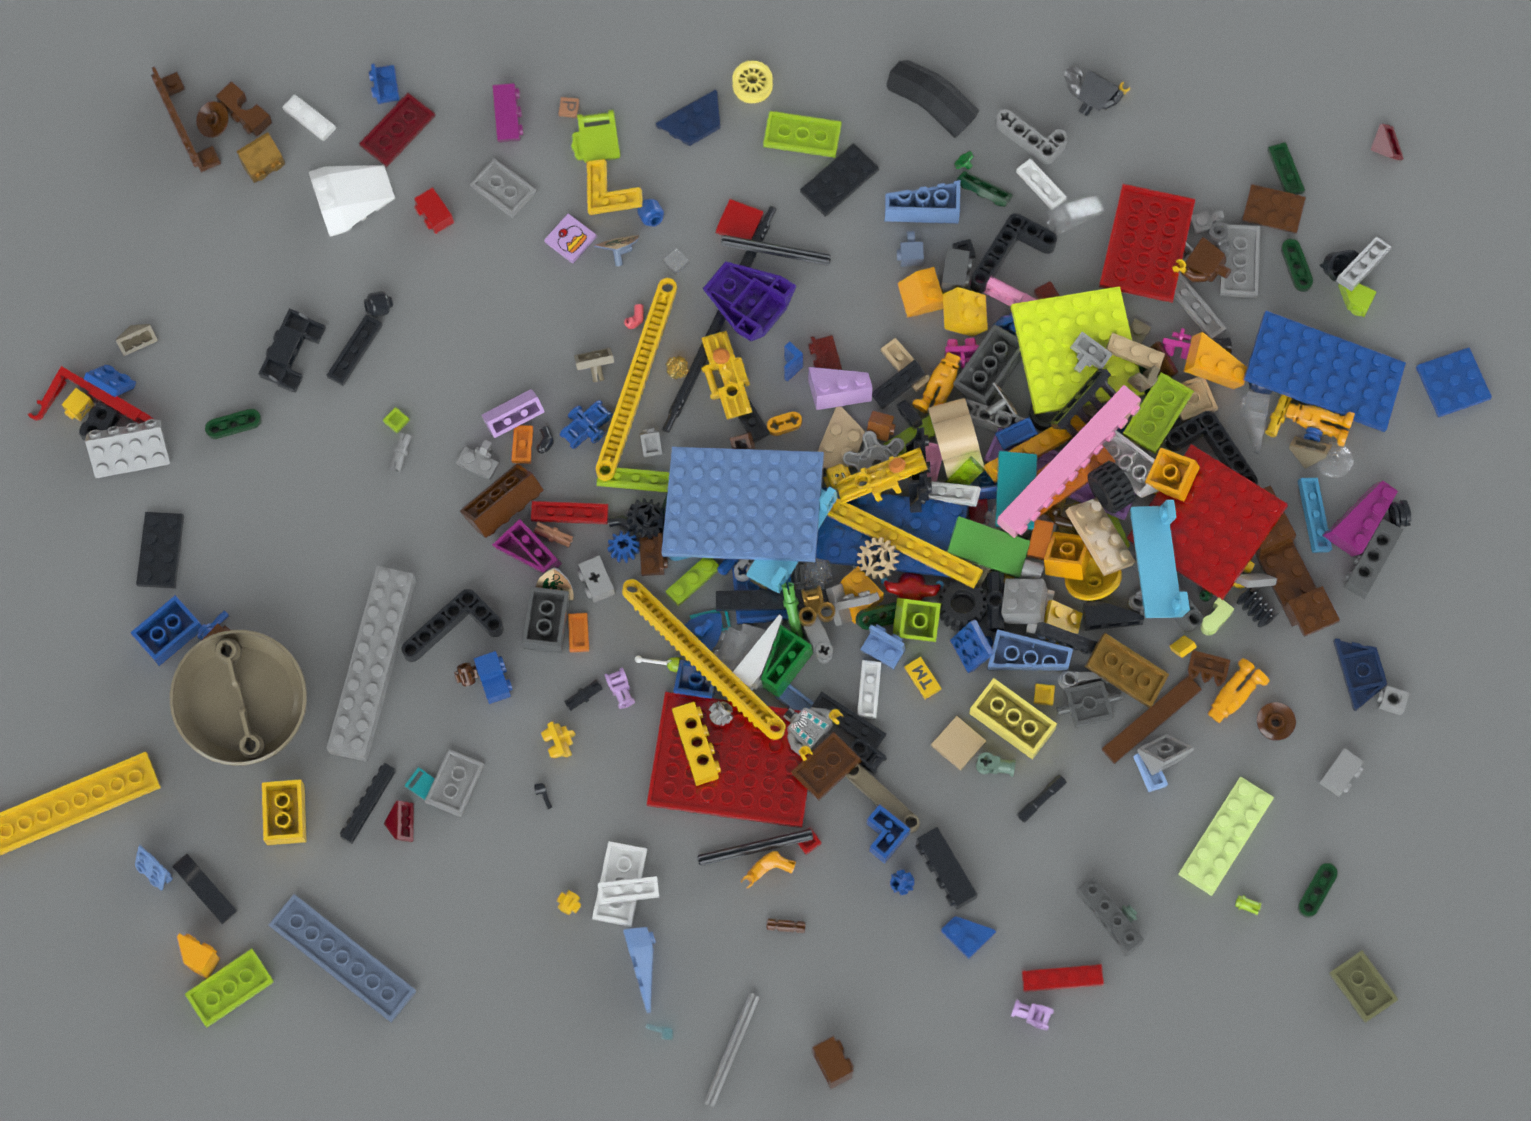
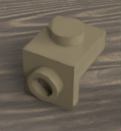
[1128,365,1160,392]

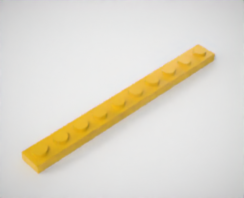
[827,498,983,588]

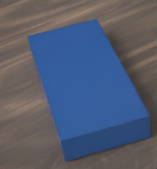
[995,417,1038,451]

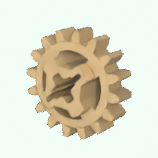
[857,537,899,579]

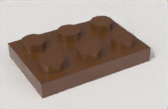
[1242,184,1306,234]
[791,732,861,801]

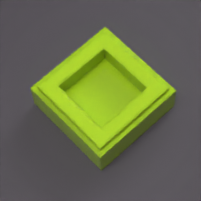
[383,407,410,433]

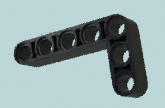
[970,213,1057,293]
[1166,411,1258,484]
[401,589,504,662]

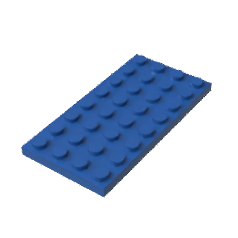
[1243,311,1406,432]
[816,487,968,577]

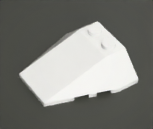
[309,165,395,237]

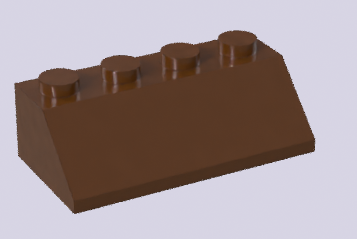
[460,463,544,538]

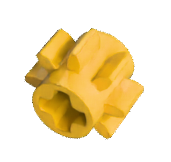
[557,890,581,915]

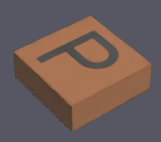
[559,97,580,118]

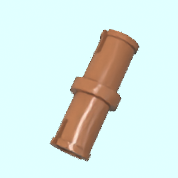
[534,522,573,548]

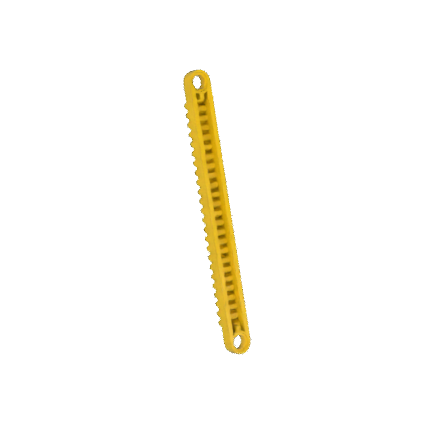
[595,278,677,481]
[622,579,785,740]

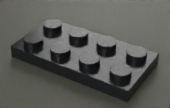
[800,143,879,217]
[136,512,184,589]

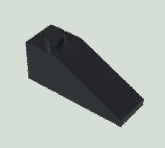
[1082,600,1144,631]

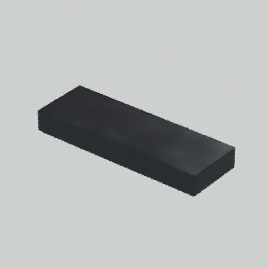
[872,359,927,409]
[728,389,770,443]

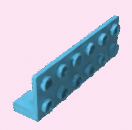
[746,487,837,593]
[1130,500,1190,618]

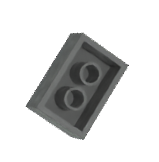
[522,587,571,653]

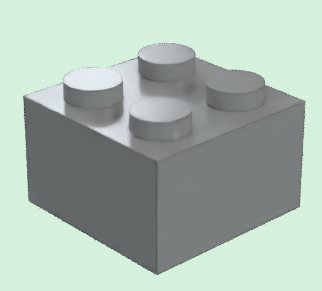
[1001,579,1048,624]

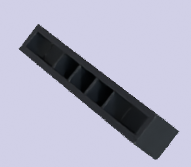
[1035,622,1098,654]
[340,763,396,844]

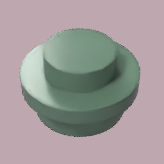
[1121,905,1138,923]

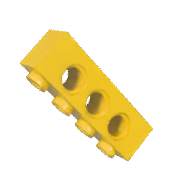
[672,702,721,786]

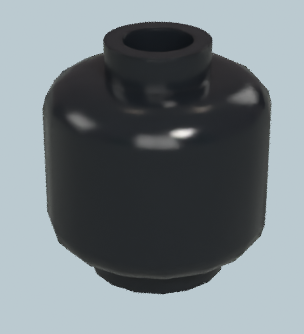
[364,291,393,317]

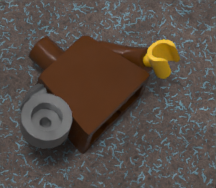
[1173,222,1231,282]

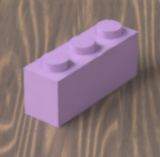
[481,389,545,438]

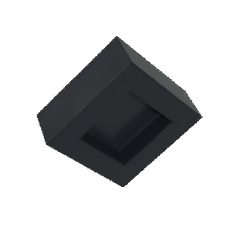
[952,239,976,259]

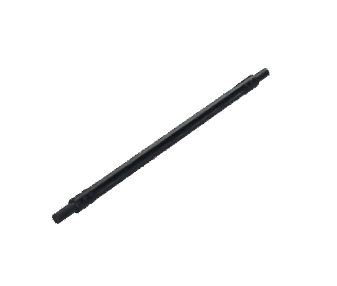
[662,206,776,433]

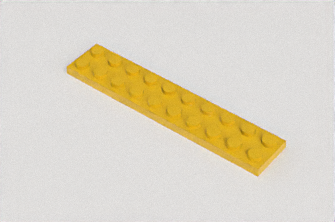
[0,752,161,856]

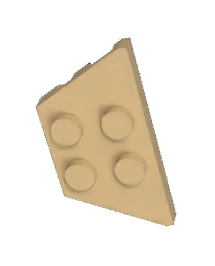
[817,406,865,469]

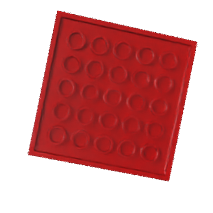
[1126,444,1288,601]

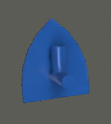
[684,613,722,651]

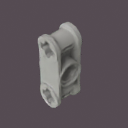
[801,612,833,664]

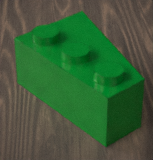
[761,625,813,698]

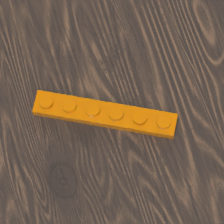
[984,415,1086,483]

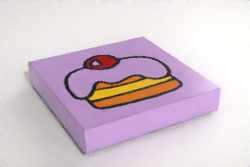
[544,214,597,263]

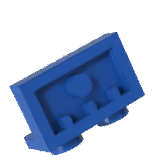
[369,63,400,104]

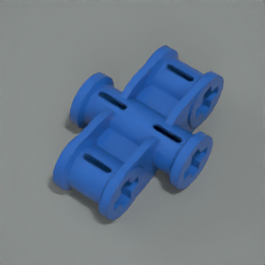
[560,400,613,449]

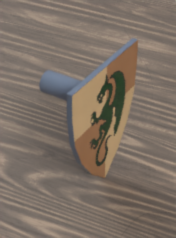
[594,235,639,266]

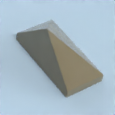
[115,324,158,356]
[1289,436,1332,469]

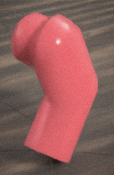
[624,304,644,329]

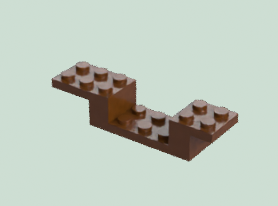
[1255,485,1340,637]

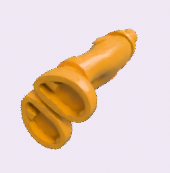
[912,352,961,415]
[1285,403,1355,447]
[1207,658,1270,723]

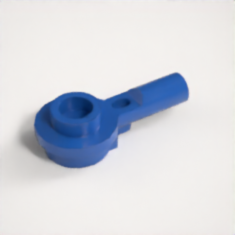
[197,611,229,640]

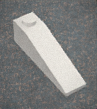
[733,615,783,691]

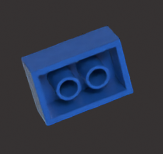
[130,595,202,666]

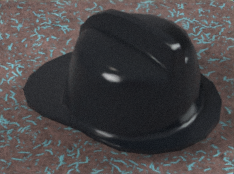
[1320,250,1359,281]

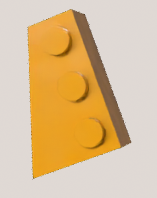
[1184,332,1247,389]

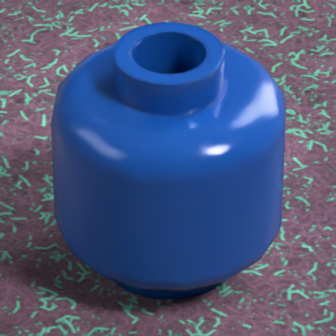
[637,199,664,227]

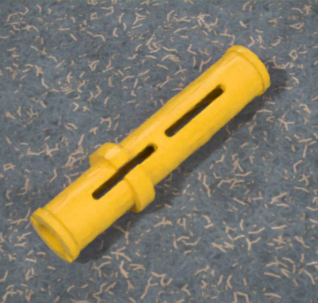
[1265,394,1292,437]

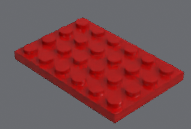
[1099,184,1196,303]

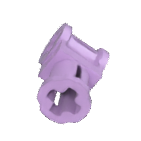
[604,668,635,709]
[1011,999,1054,1030]

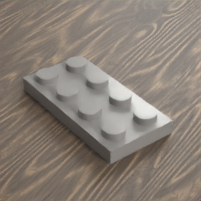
[1220,224,1260,298]

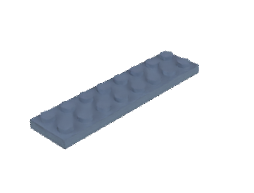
[269,894,417,1023]

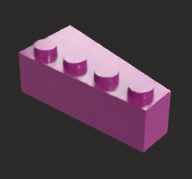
[1322,480,1398,557]

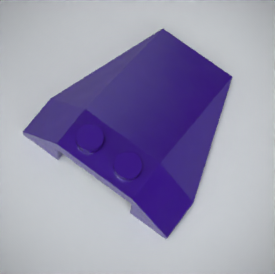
[703,261,796,341]

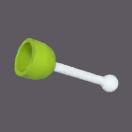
[635,655,682,672]

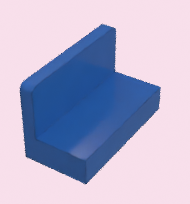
[784,341,803,382]

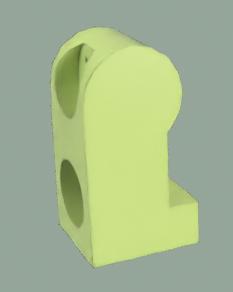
[1200,598,1234,636]

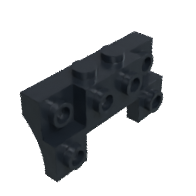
[258,308,326,393]
[906,427,932,513]

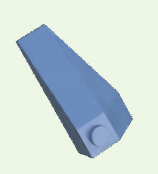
[623,927,656,1013]

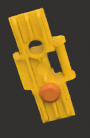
[701,331,752,420]
[835,447,928,504]

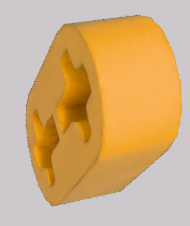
[767,411,802,436]

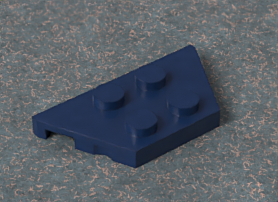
[656,89,720,146]
[1333,638,1388,711]

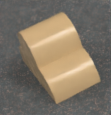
[928,398,985,481]

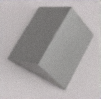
[1137,734,1194,776]

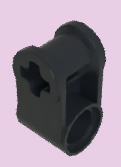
[850,739,887,774]

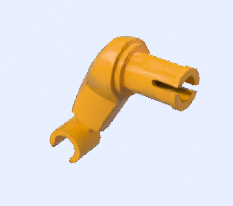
[740,851,796,888]

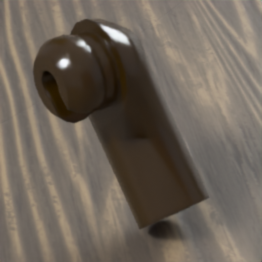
[1049,506,1073,529]

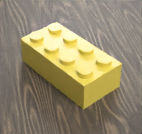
[970,678,1057,760]

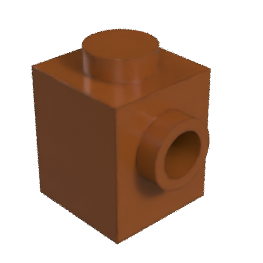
[866,411,896,442]

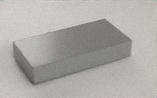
[1236,573,1277,588]

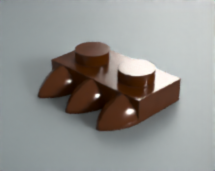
[1188,650,1231,687]

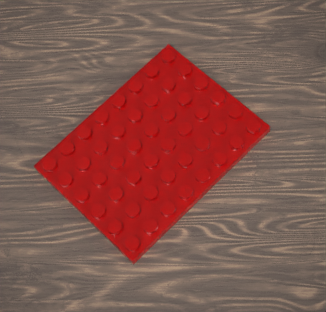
[647,692,814,828]

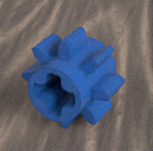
[890,869,914,895]

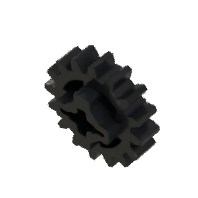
[626,498,665,539]

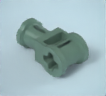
[976,752,1016,777]

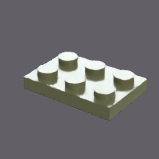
[1329,950,1398,1023]

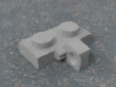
[1070,332,1112,373]
[456,440,499,480]

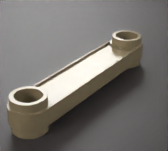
[846,764,920,833]

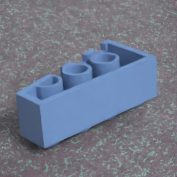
[885,180,960,224]
[988,629,1073,671]

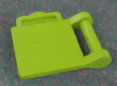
[571,110,620,163]

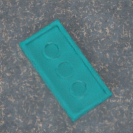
[995,451,1037,530]

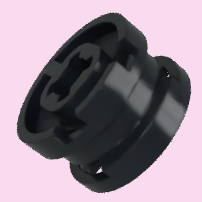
[1388,500,1412,528]

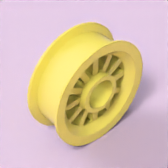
[732,61,773,103]

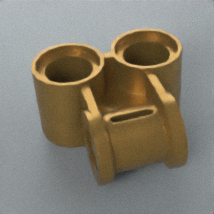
[799,585,835,627]

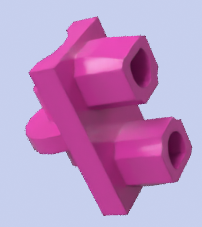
[1162,328,1191,360]
[945,338,979,369]

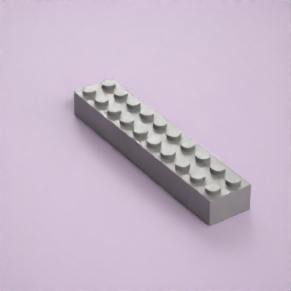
[327,566,417,762]

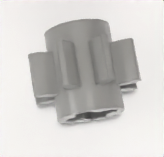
[709,701,733,725]

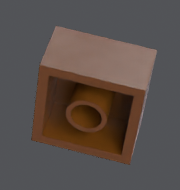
[812,1036,854,1089]

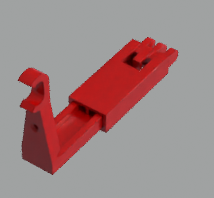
[28,366,154,424]

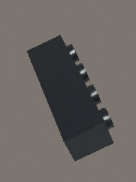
[915,827,978,910]

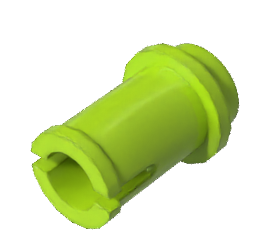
[1235,895,1262,915]

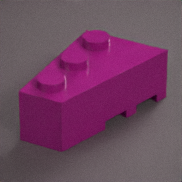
[492,83,523,142]
[492,519,562,574]

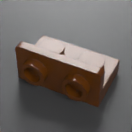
[639,533,668,576]

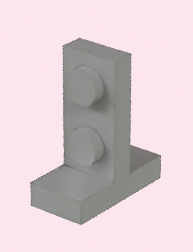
[826,583,880,626]

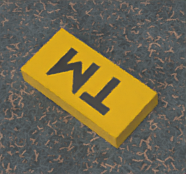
[904,657,942,700]

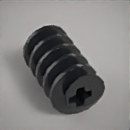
[1237,587,1279,628]

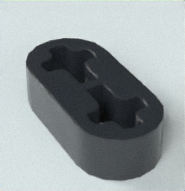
[896,400,923,430]

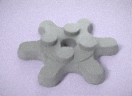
[843,431,908,495]

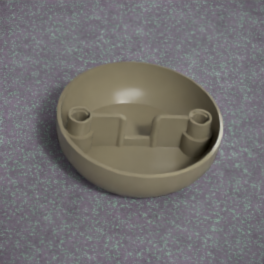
[170,630,307,766]

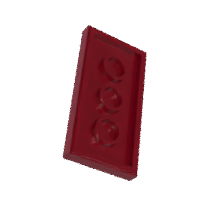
[359,93,436,167]

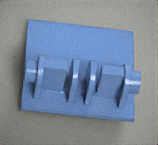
[135,845,173,891]

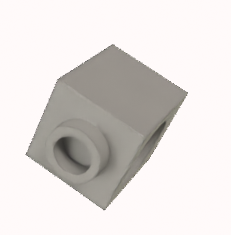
[1377,686,1409,716]

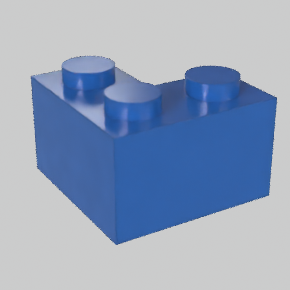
[473,651,513,704]
[867,804,910,864]

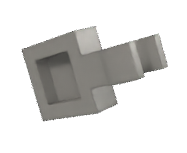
[1191,211,1225,235]

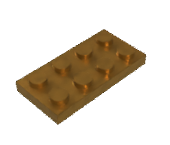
[1085,633,1169,708]

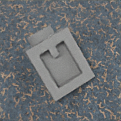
[640,428,662,457]

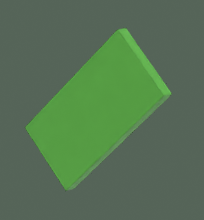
[947,516,1030,578]

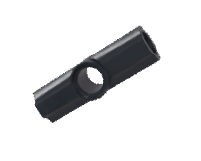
[987,572,1004,632]

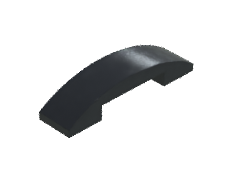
[172,854,237,924]

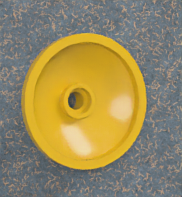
[1064,555,1122,600]

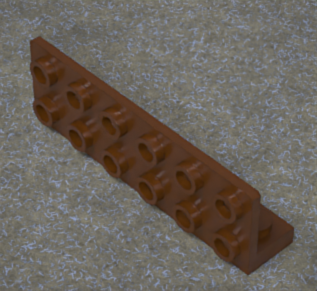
[151,66,221,172]

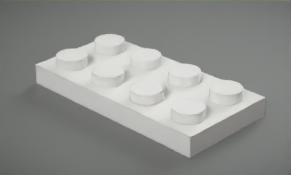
[592,841,648,927]

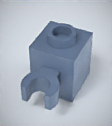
[897,231,924,267]

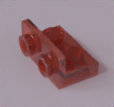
[808,335,842,370]

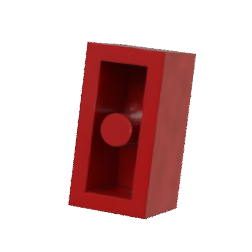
[414,187,454,234]

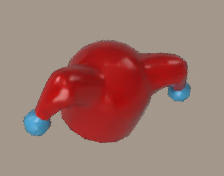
[880,572,944,601]

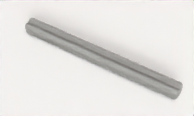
[704,993,759,1107]

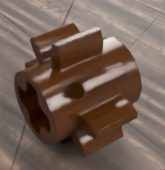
[454,662,479,686]

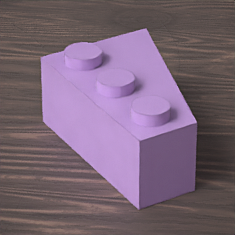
[808,367,873,410]

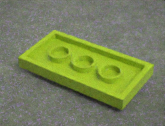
[763,111,842,158]
[1123,372,1194,454]
[185,949,274,1028]

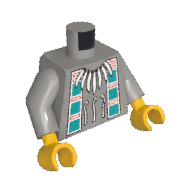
[783,707,843,761]

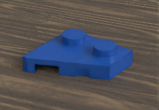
[941,916,996,959]

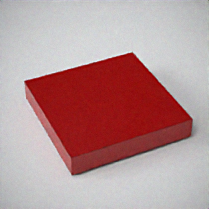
[715,199,764,240]

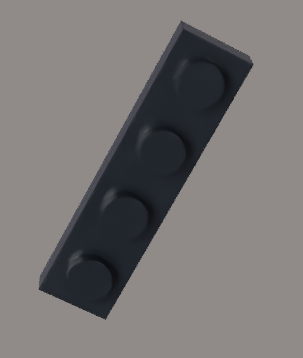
[327,314,383,386]
[811,691,887,749]

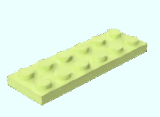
[1178,776,1274,896]

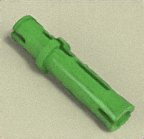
[781,582,804,638]

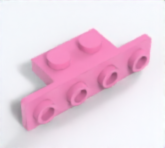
[969,278,1037,306]

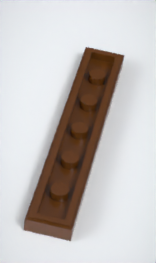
[1102,675,1202,764]

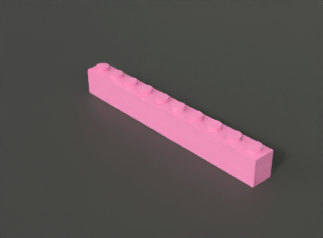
[997,385,1141,538]

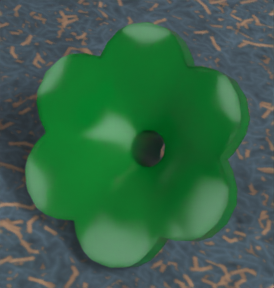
[954,151,974,170]

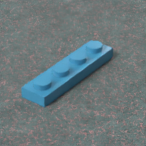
[1298,478,1332,553]

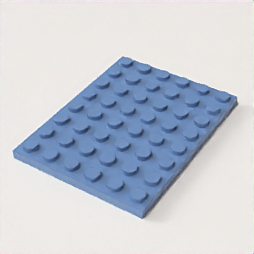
[662,447,824,562]

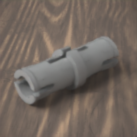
[389,433,412,472]

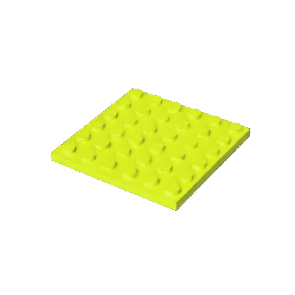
[1010,287,1145,414]

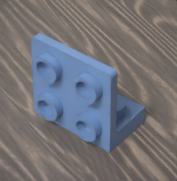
[860,624,906,670]

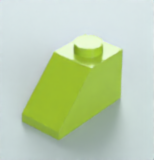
[1338,283,1377,317]

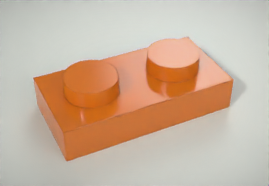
[511,425,534,464]

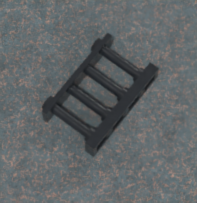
[1049,369,1117,438]

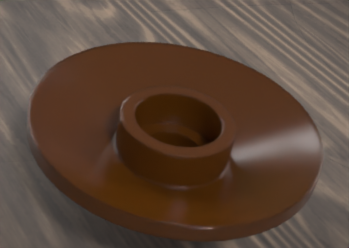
[196,101,229,138]
[1257,702,1296,741]

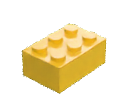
[262,780,307,845]

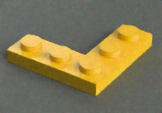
[587,159,642,215]

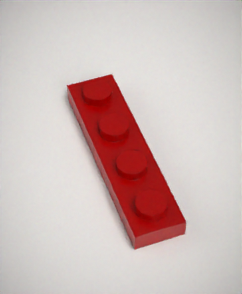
[531,501,609,524]
[1021,964,1104,992]

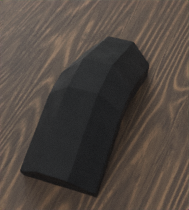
[886,60,979,138]

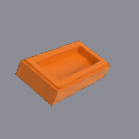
[1027,519,1054,560]
[568,613,589,653]

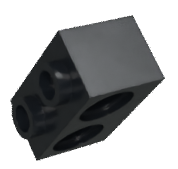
[79,402,121,441]

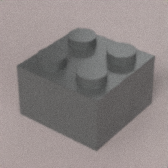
[941,248,973,295]

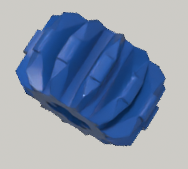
[607,530,640,563]

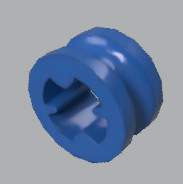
[1304,427,1323,442]

